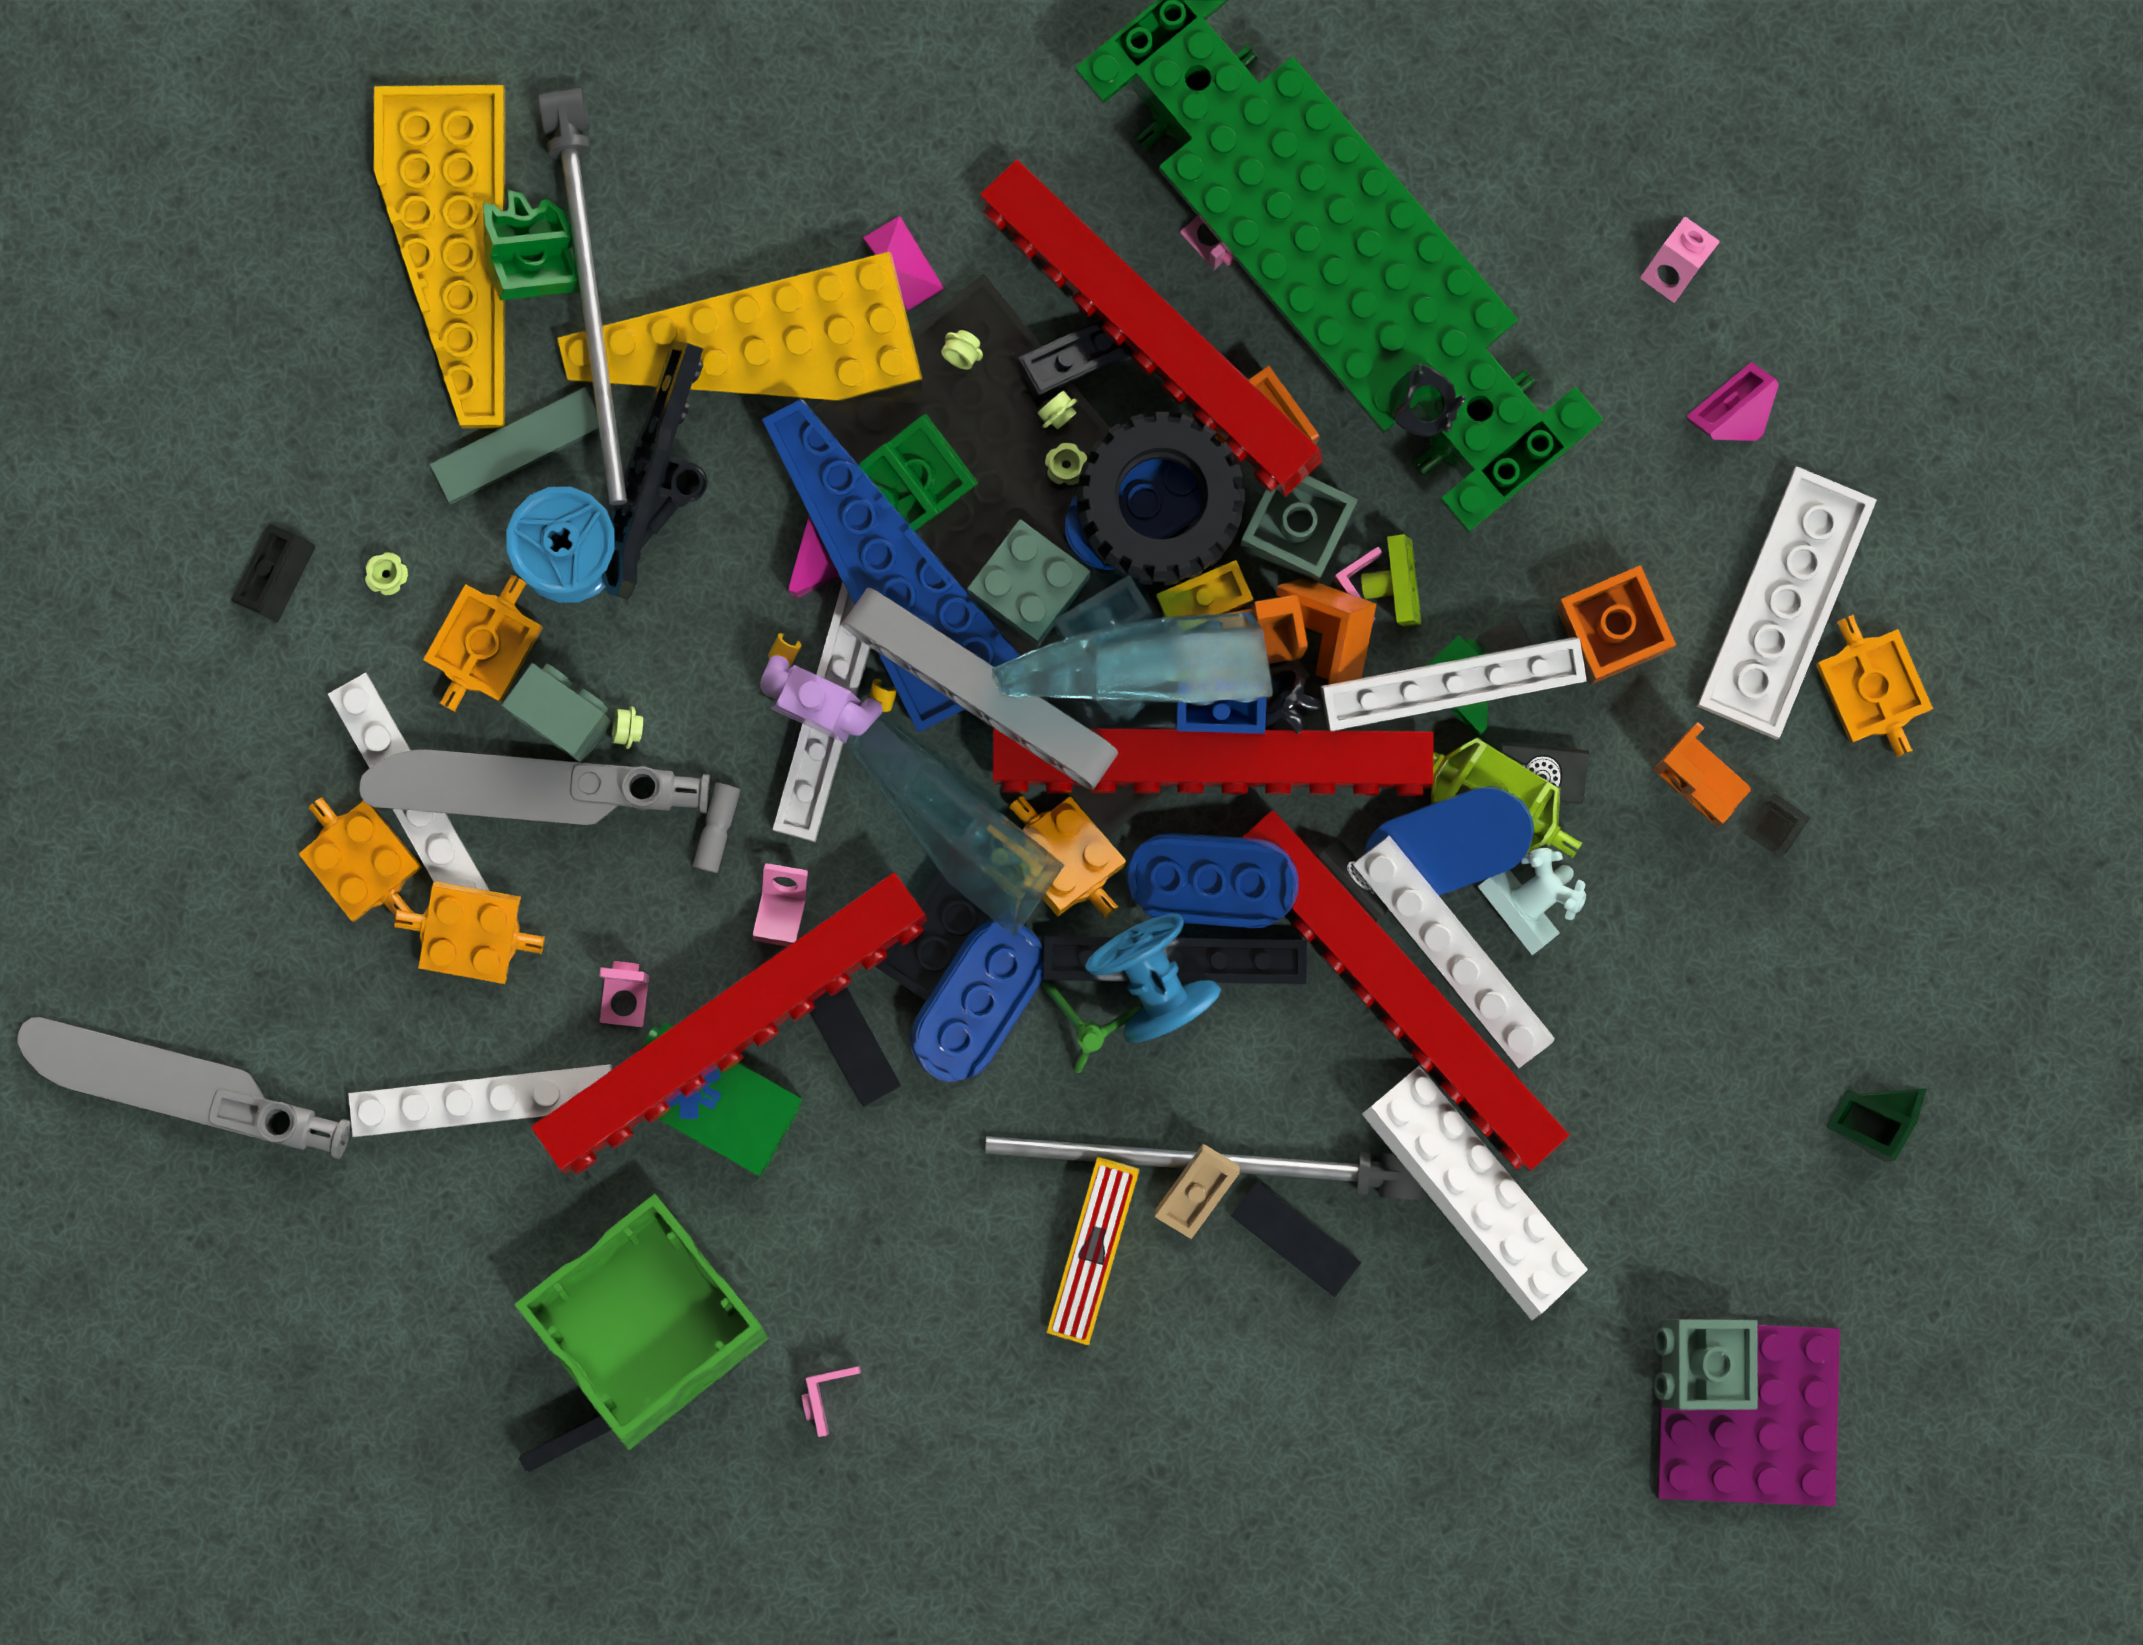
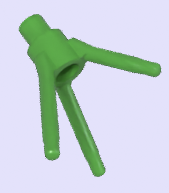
[1042,981,1141,1073]

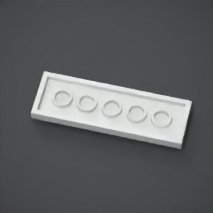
[1696,466,1877,740]
[1362,1066,1588,1320]

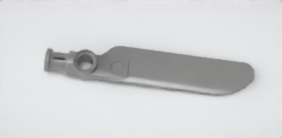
[360,750,710,825]
[17,1017,351,1159]

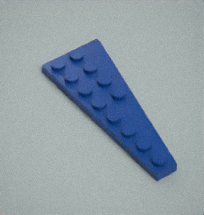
[762,400,1034,733]

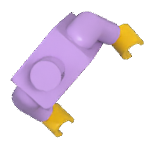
[760,633,897,743]

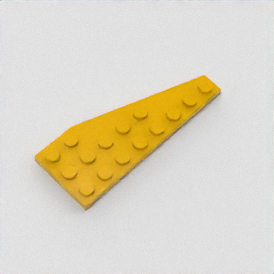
[374,85,505,428]
[557,252,923,401]

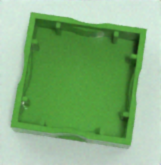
[514,1194,769,1450]

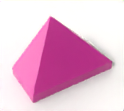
[863,216,944,311]
[1686,362,1779,441]
[788,515,839,598]

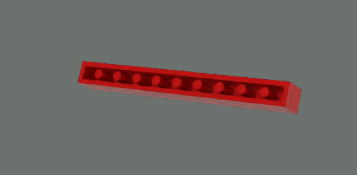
[980,159,1323,497]
[993,728,1433,796]
[1242,810,1570,1171]
[531,872,927,1175]

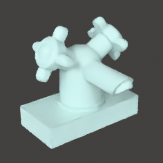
[1478,848,1586,955]

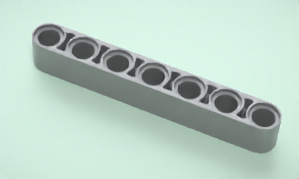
[842,588,1118,790]

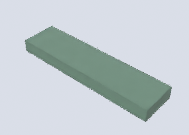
[430,387,599,505]

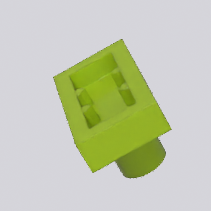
[1361,534,1422,627]

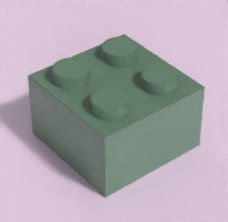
[1240,476,1358,583]
[967,519,1090,647]
[501,663,612,763]

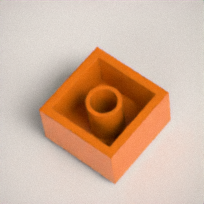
[1555,565,1676,685]

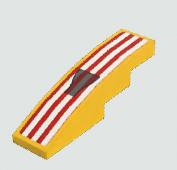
[1047,1156,1140,1345]

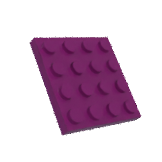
[1657,1325,1840,1506]

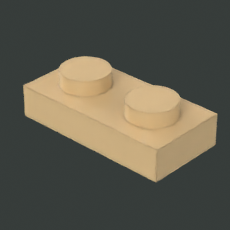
[1155,1144,1240,1239]

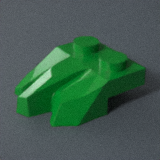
[483,190,580,301]
[859,414,979,531]

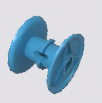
[506,487,614,603]
[1085,914,1221,1043]

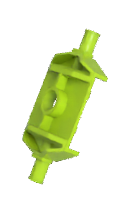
[1431,738,1583,859]

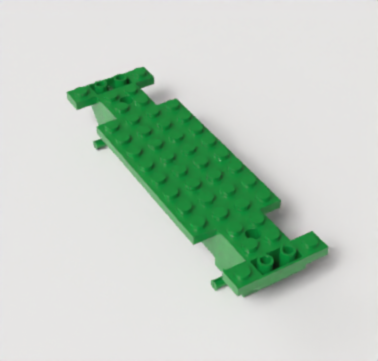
[1075,0,1604,534]

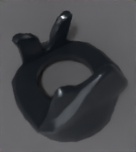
[1389,364,1466,437]
[1259,669,1323,734]

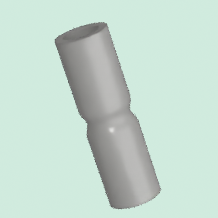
[692,783,741,873]

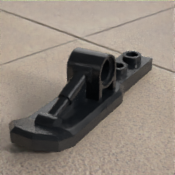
[602,340,708,600]

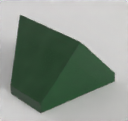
[1826,1088,1927,1162]

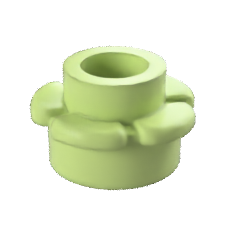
[941,330,983,370]
[1037,390,1077,430]
[1045,443,1087,485]
[365,552,408,595]
[612,706,643,749]

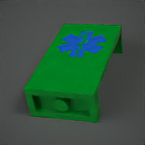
[641,1022,804,1177]

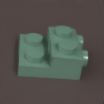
[1654,1319,1758,1410]

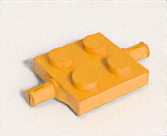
[423,574,543,712]
[1816,615,1933,758]
[1002,796,1126,919]
[299,797,422,922]
[394,881,545,984]

